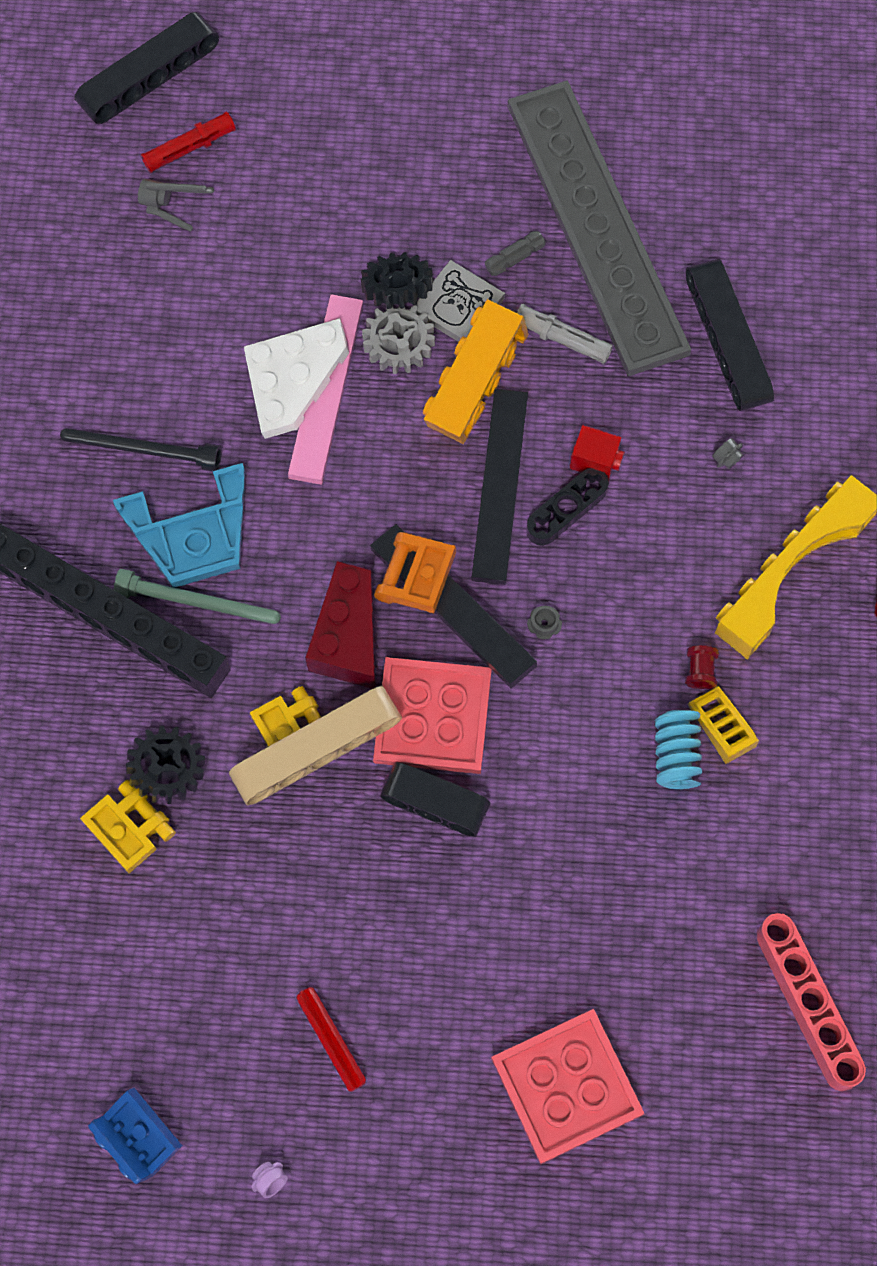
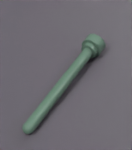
[113,568,281,624]

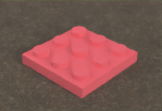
[373,657,492,774]
[491,1009,645,1165]

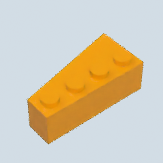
[423,299,529,444]

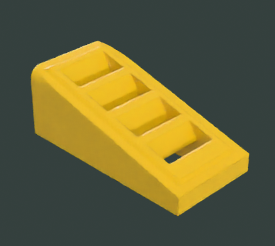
[688,686,759,764]

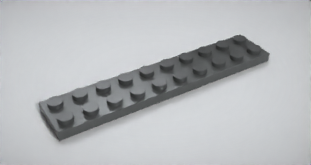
[507,80,691,377]

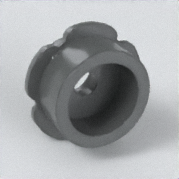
[712,438,744,469]
[527,605,562,640]

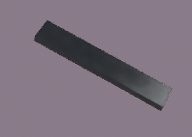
[471,389,528,585]
[370,524,537,689]

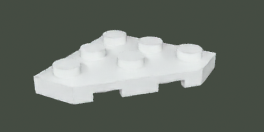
[244,318,349,439]

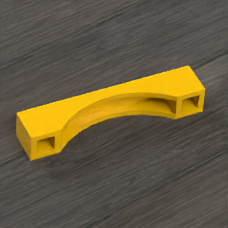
[715,475,877,660]

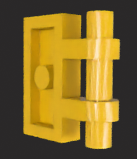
[250,686,321,747]
[80,780,176,874]

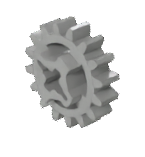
[362,305,435,374]

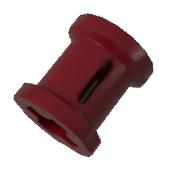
[685,645,719,689]

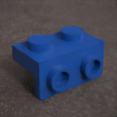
[88,1088,183,1184]

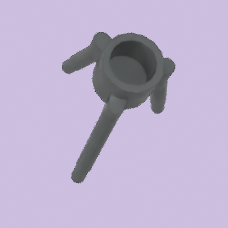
[138,179,215,232]

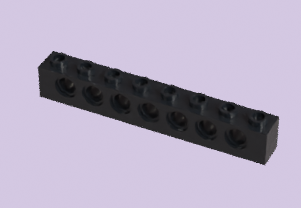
[0,524,231,699]

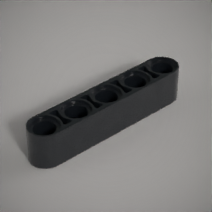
[75,12,219,124]
[685,259,774,411]

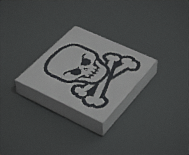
[415,260,505,342]

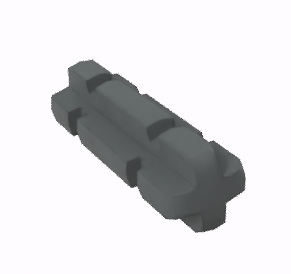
[485,231,546,276]

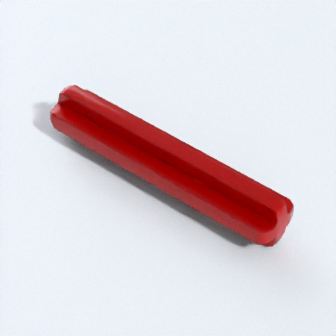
[296,987,366,1092]

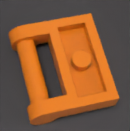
[374,532,456,613]

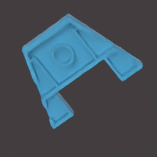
[113,463,245,588]

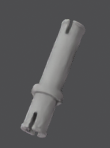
[517,304,613,365]

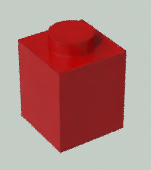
[570,425,625,481]

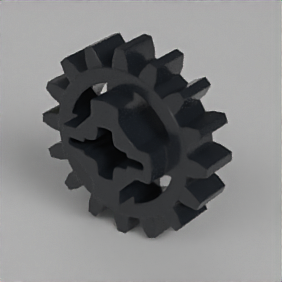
[360,252,433,309]
[126,726,205,804]

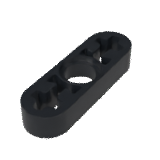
[526,468,609,546]

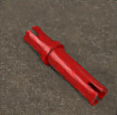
[140,111,236,173]

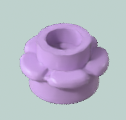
[251,1162,288,1198]

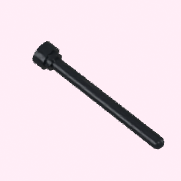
[60,428,222,472]

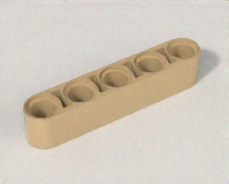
[229,686,402,805]

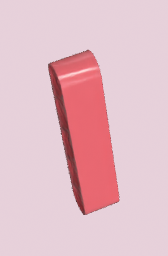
[757,913,866,1091]

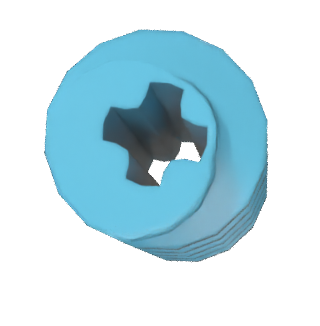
[655,710,702,789]

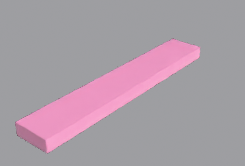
[288,295,364,485]

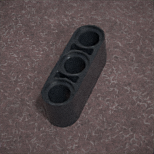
[380,762,491,837]

